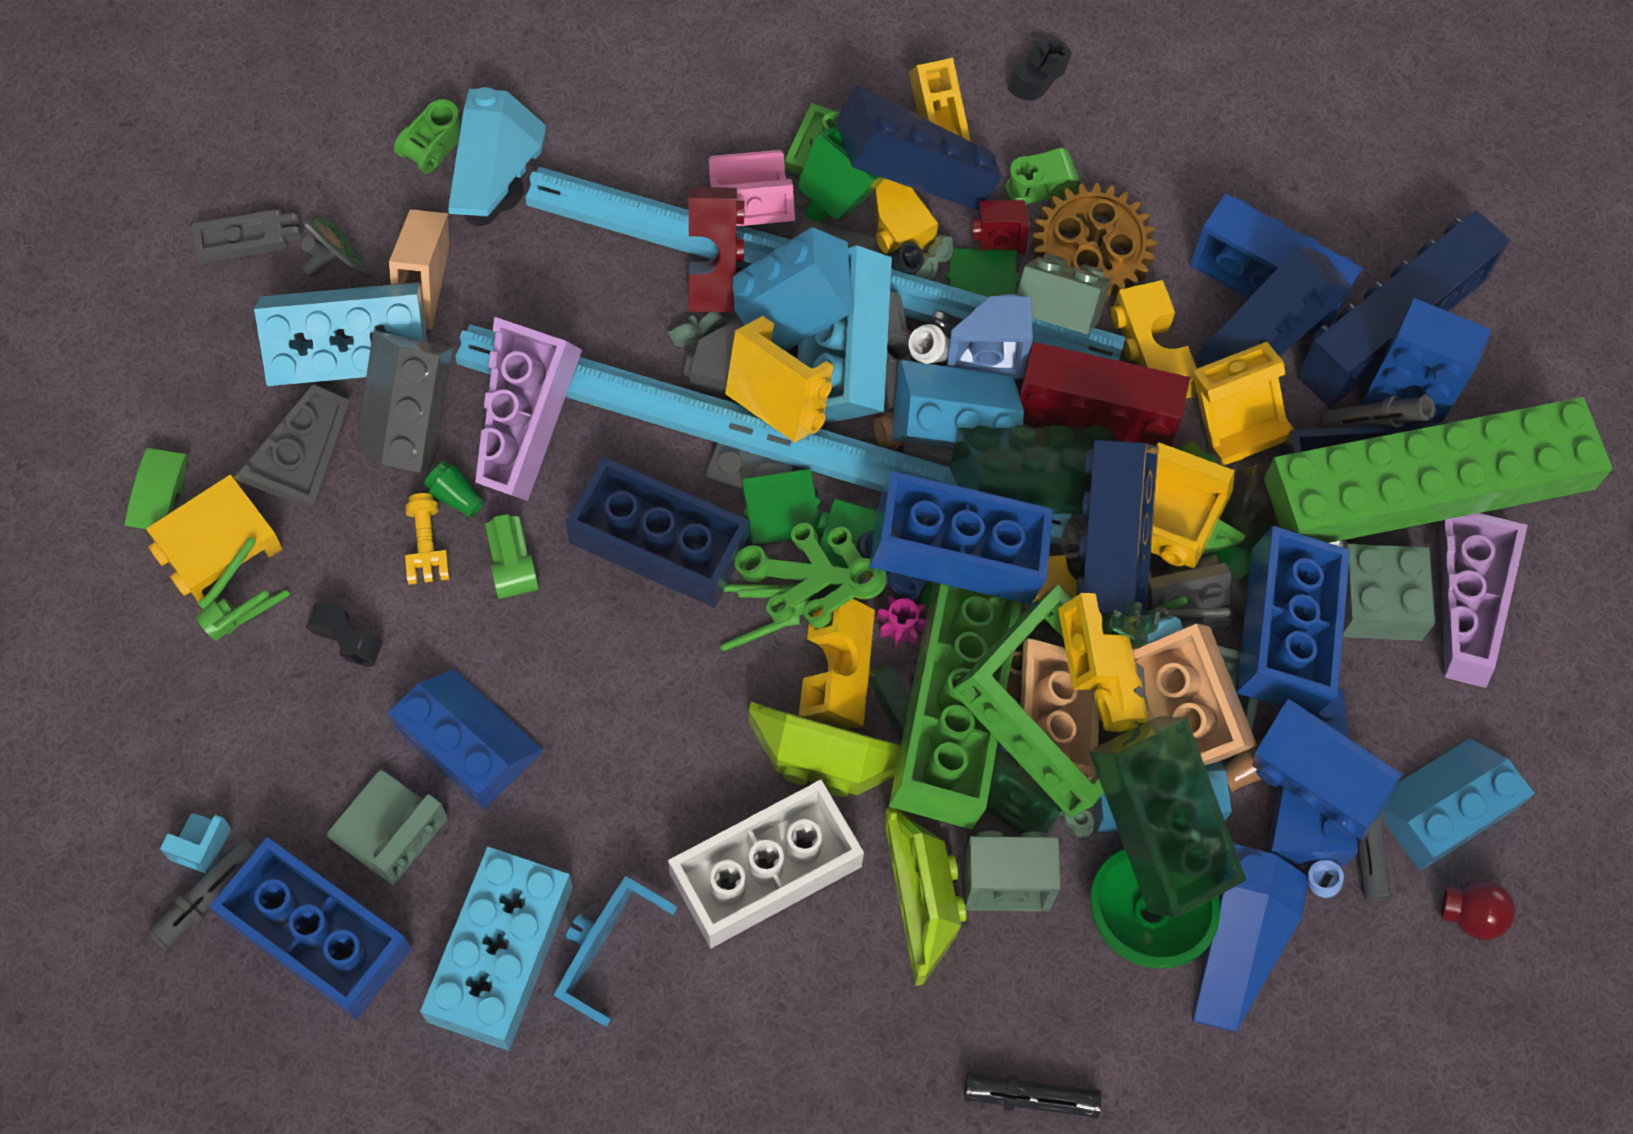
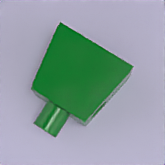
[798,126,885,223]

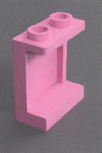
[708,150,795,226]

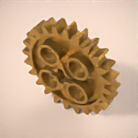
[1031,183,1157,303]

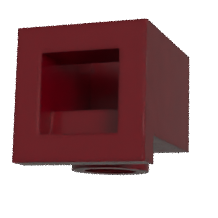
[971,200,1029,255]

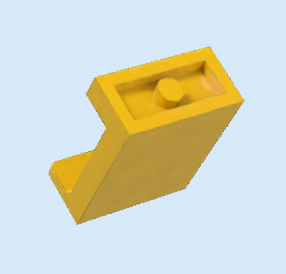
[725,316,834,443]
[1193,342,1295,465]
[1151,442,1235,569]
[146,474,282,602]

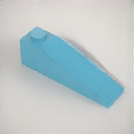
[448,87,546,216]

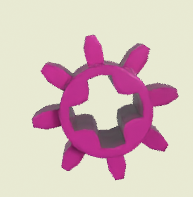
[877,596,926,647]

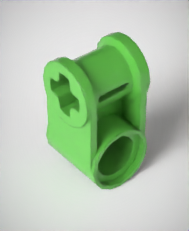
[394,99,461,174]
[1005,148,1081,205]

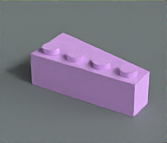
[475,317,582,501]
[1438,513,1528,688]

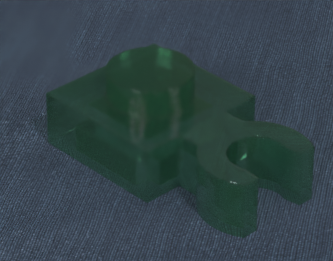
[1102,601,1160,650]

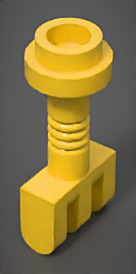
[405,493,450,585]

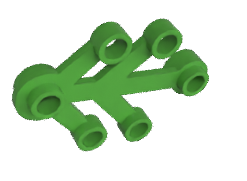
[734,523,887,628]

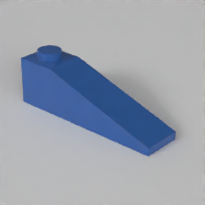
[1192,844,1308,1032]

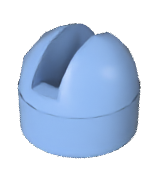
[1308,860,1344,898]

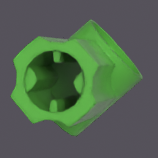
[485,514,539,599]

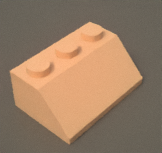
[1133,624,1257,777]
[1021,638,1099,781]

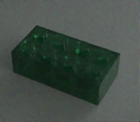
[949,425,1118,514]
[1089,716,1247,919]

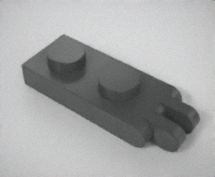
[192,210,301,264]

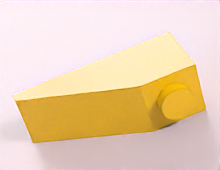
[908,58,971,142]
[872,179,938,254]

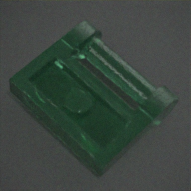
[986,750,1063,837]

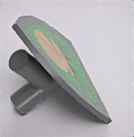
[301,212,373,279]

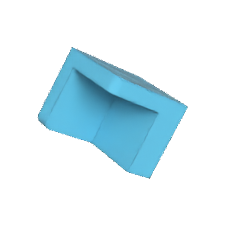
[160,813,232,874]

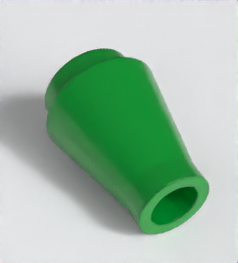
[424,461,485,519]

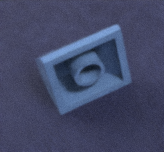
[946,294,1033,379]

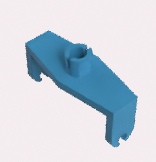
[553,876,677,1027]

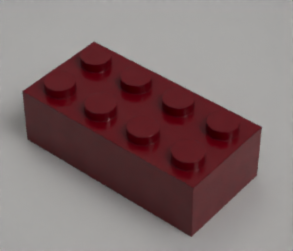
[1020,342,1190,447]

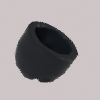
[890,242,924,274]

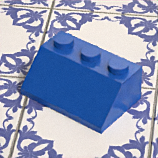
[388,669,543,811]
[1252,699,1402,840]

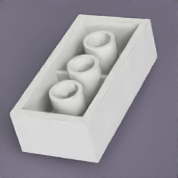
[668,780,864,949]

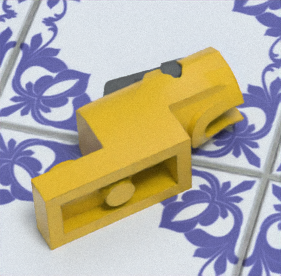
[1058,593,1149,732]

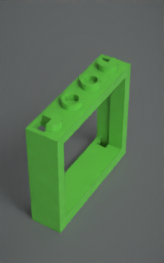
[952,584,1150,818]

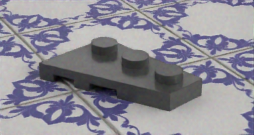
[233,384,350,509]

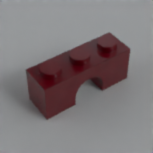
[689,187,745,312]

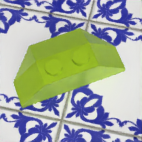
[749,702,901,797]
[884,807,966,986]

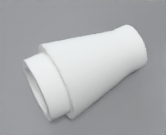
[908,324,950,364]

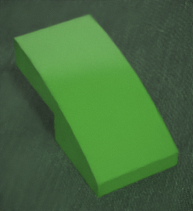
[124,448,188,529]

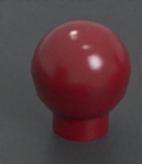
[1441,881,1515,941]

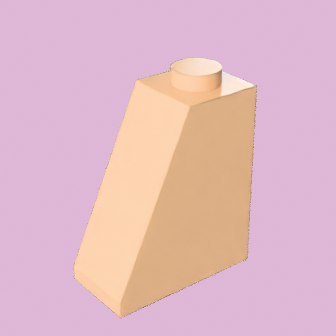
[389,209,450,330]

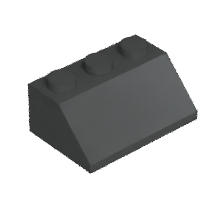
[356,330,453,473]

